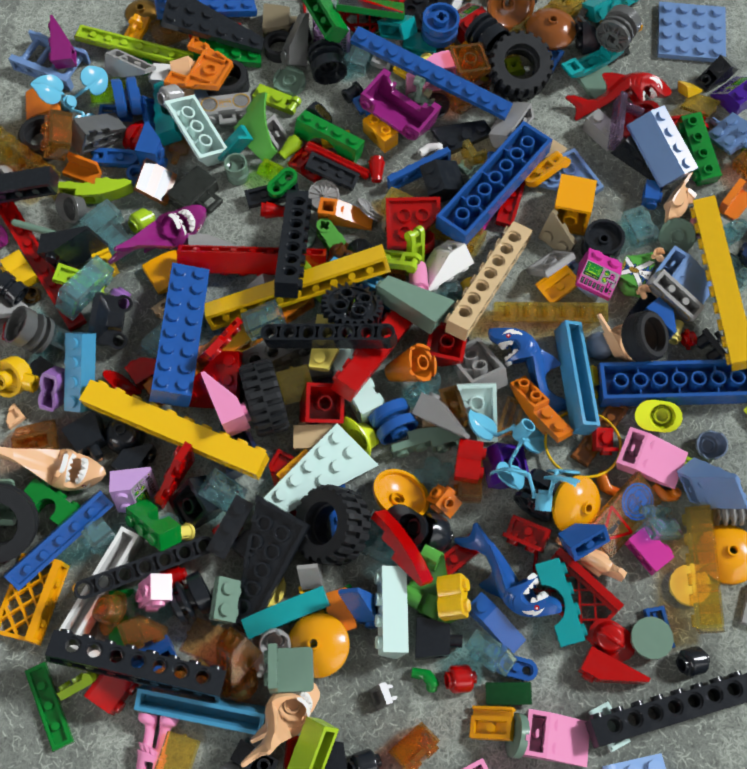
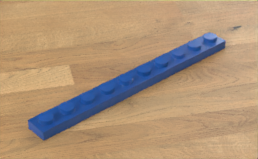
[350,26,513,121]

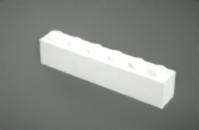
[59,526,144,650]

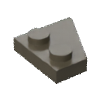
[538,209,577,252]

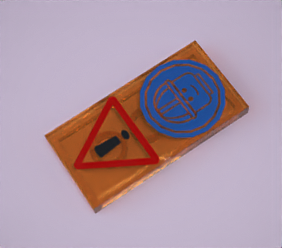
[588,472,662,558]

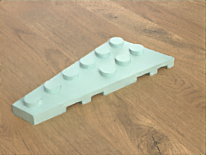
[252,423,379,512]

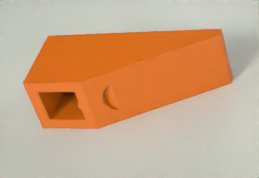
[317,197,373,231]

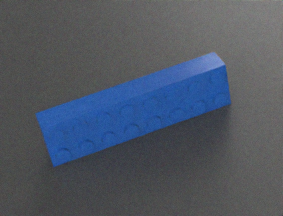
[435,121,553,245]
[149,262,210,408]
[597,359,747,407]

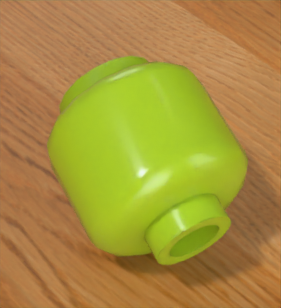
[128,208,156,233]

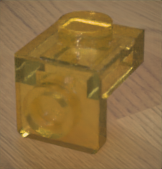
[461,139,488,166]

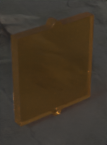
[182,617,229,663]

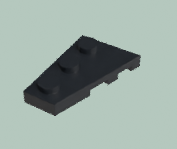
[431,120,491,155]

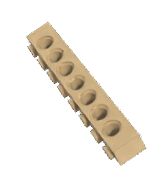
[444,221,533,341]

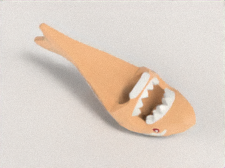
[0,447,106,491]
[241,683,320,768]

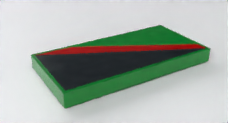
[336,0,405,20]

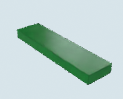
[25,662,75,752]

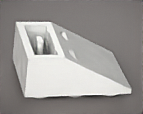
[425,240,474,292]

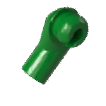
[411,667,439,693]

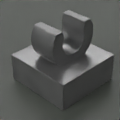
[369,682,397,711]

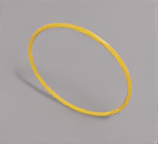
[544,412,622,478]

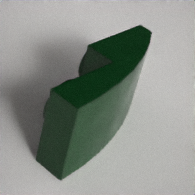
[485,682,532,705]

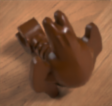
[326,242,355,262]

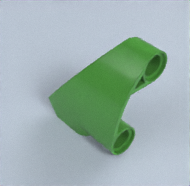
[233,92,278,164]
[407,544,456,624]

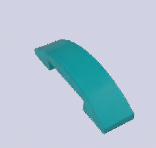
[561,46,624,78]

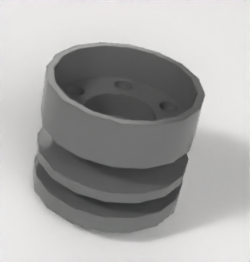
[596,4,642,53]
[4,305,55,354]

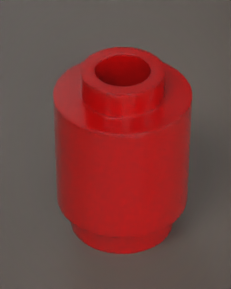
[159,565,187,588]

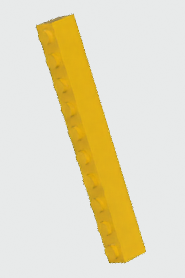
[690,195,747,371]
[204,244,391,331]
[79,379,269,480]

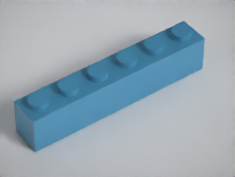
[554,320,600,435]
[134,685,265,735]

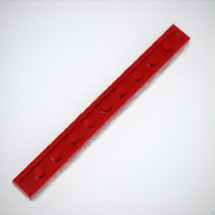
[0,202,87,332]

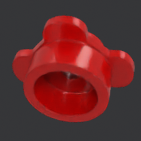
[681,329,697,350]

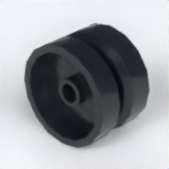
[580,219,625,259]

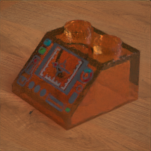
[216,626,263,687]

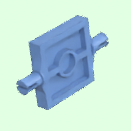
[708,112,747,156]

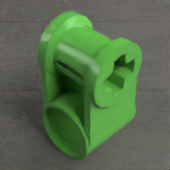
[316,218,346,252]

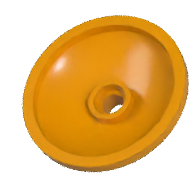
[372,469,430,515]
[552,475,601,531]
[697,524,747,585]
[289,613,350,678]

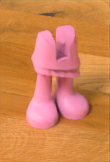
[136,713,179,769]

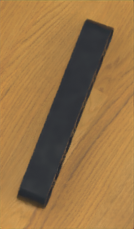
[260,323,398,349]
[72,536,212,599]

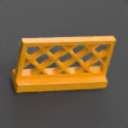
[0,553,70,646]

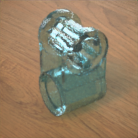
[723,218,747,247]
[406,372,441,402]

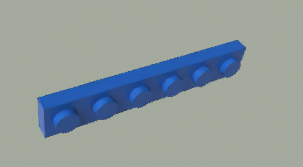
[4,489,114,591]

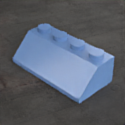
[626,106,698,188]

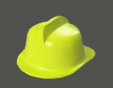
[635,400,683,433]
[340,417,379,456]

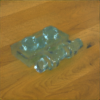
[638,504,684,540]

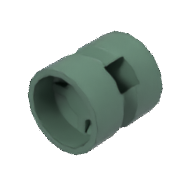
[224,153,249,186]

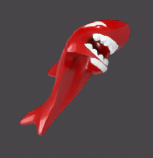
[565,72,672,121]

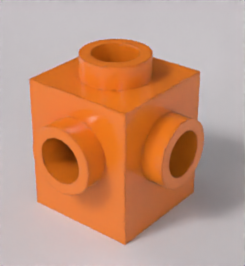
[426,484,463,519]

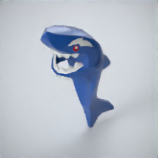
[488,328,567,414]
[454,522,562,617]

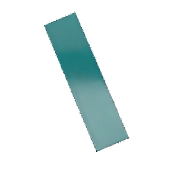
[241,586,330,640]

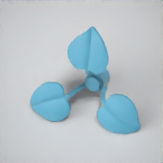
[30,66,108,118]
[468,409,544,490]
[490,467,580,512]

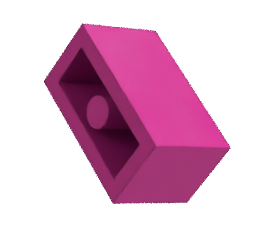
[625,525,674,576]

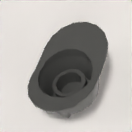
[55,193,91,224]

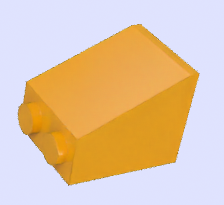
[553,174,597,236]

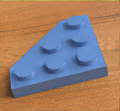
[538,148,604,194]

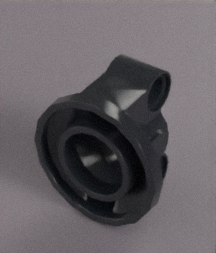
[88,292,133,349]

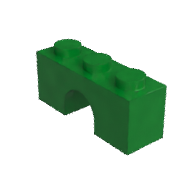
[24,478,81,526]
[125,498,182,552]

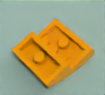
[141,249,177,295]

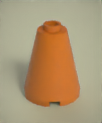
[385,343,437,382]

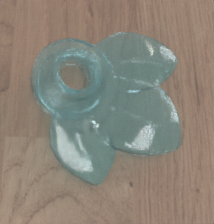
[414,456,454,488]

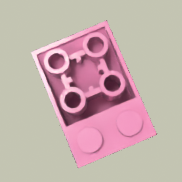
[616,427,688,489]
[522,709,590,768]

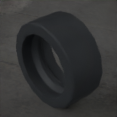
[263,30,289,63]

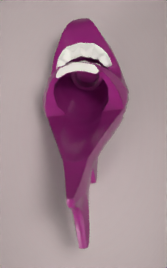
[108,205,207,264]

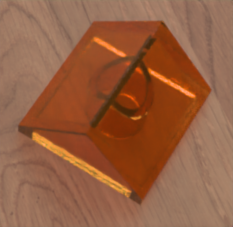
[448,42,492,83]

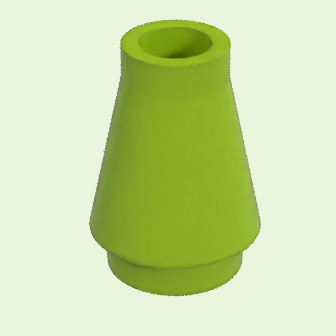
[278,134,303,160]

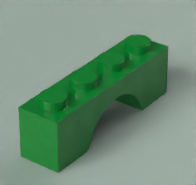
[294,110,365,163]

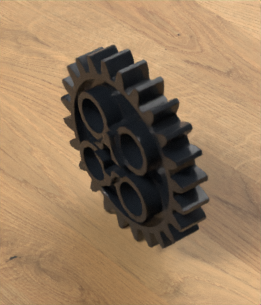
[320,282,384,324]

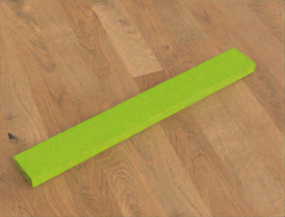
[74,24,193,64]

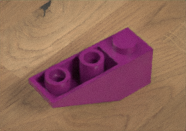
[48,15,77,69]

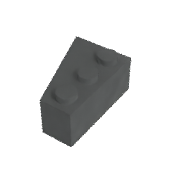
[68,113,126,156]

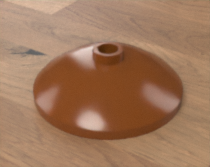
[487,0,535,31]
[526,8,576,50]

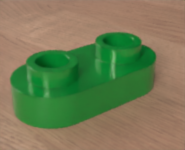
[267,167,298,198]

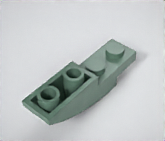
[391,427,470,458]

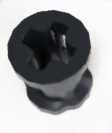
[341,81,363,103]

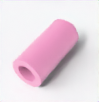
[409,261,429,290]

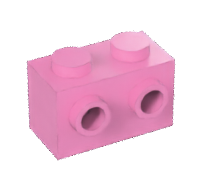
[135,574,172,612]

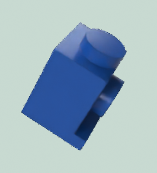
[641,179,663,210]

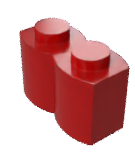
[453,438,487,484]

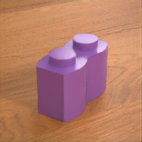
[38,366,65,412]

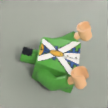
[617,247,665,299]

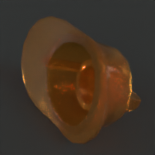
[92,591,127,636]

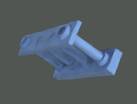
[9,30,91,92]

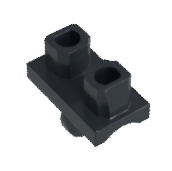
[697,328,727,360]

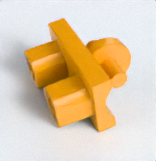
[124,14,151,40]

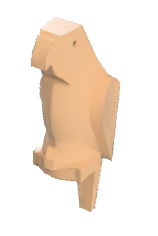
[663,172,697,224]
[597,313,636,362]
[555,537,628,582]

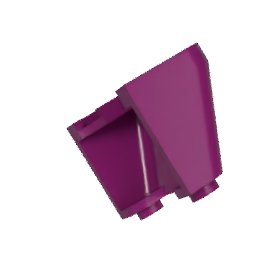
[359,68,442,140]

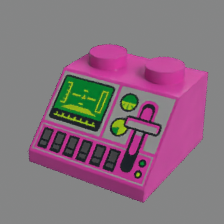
[575,248,622,301]

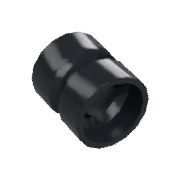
[0,271,29,306]

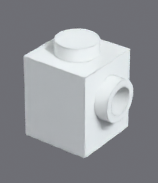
[148,63,171,90]

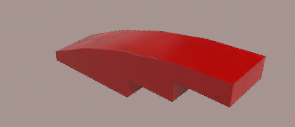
[371,509,433,586]

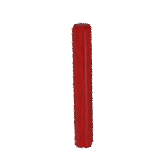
[305,141,370,180]

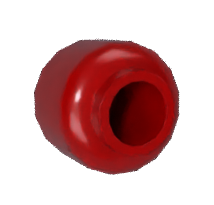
[444,664,477,694]

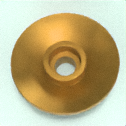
[125,0,157,23]

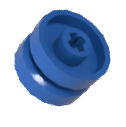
[421,2,460,48]
[111,76,142,118]
[368,398,419,445]

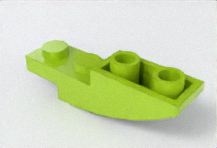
[58,177,134,204]

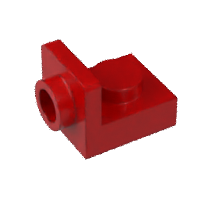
[592,428,619,455]

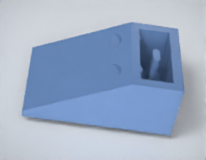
[655,246,711,304]
[677,457,747,509]

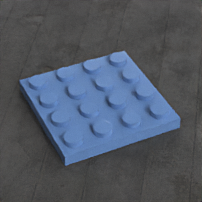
[657,1,726,62]

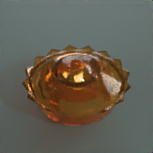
[222,666,259,702]

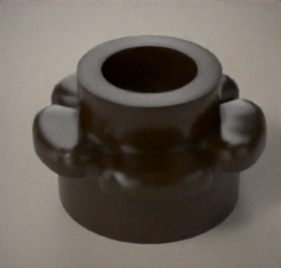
[24,286,41,304]

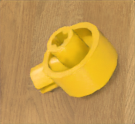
[0,356,40,398]

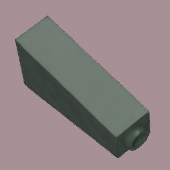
[375,275,454,334]

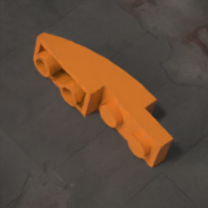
[509,375,574,443]

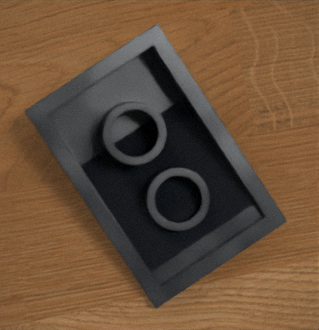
[37,226,108,268]

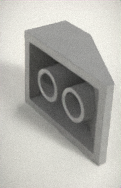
[452,337,508,390]

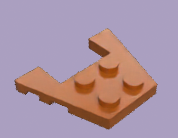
[163,36,234,91]

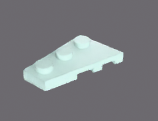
[457,383,498,442]

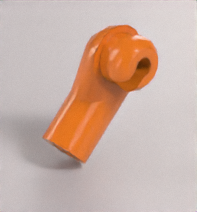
[596,471,621,497]
[650,483,682,502]

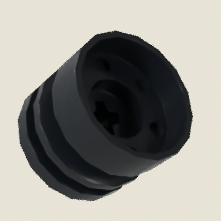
[464,12,509,60]
[308,39,347,85]
[513,468,562,522]
[169,570,212,626]

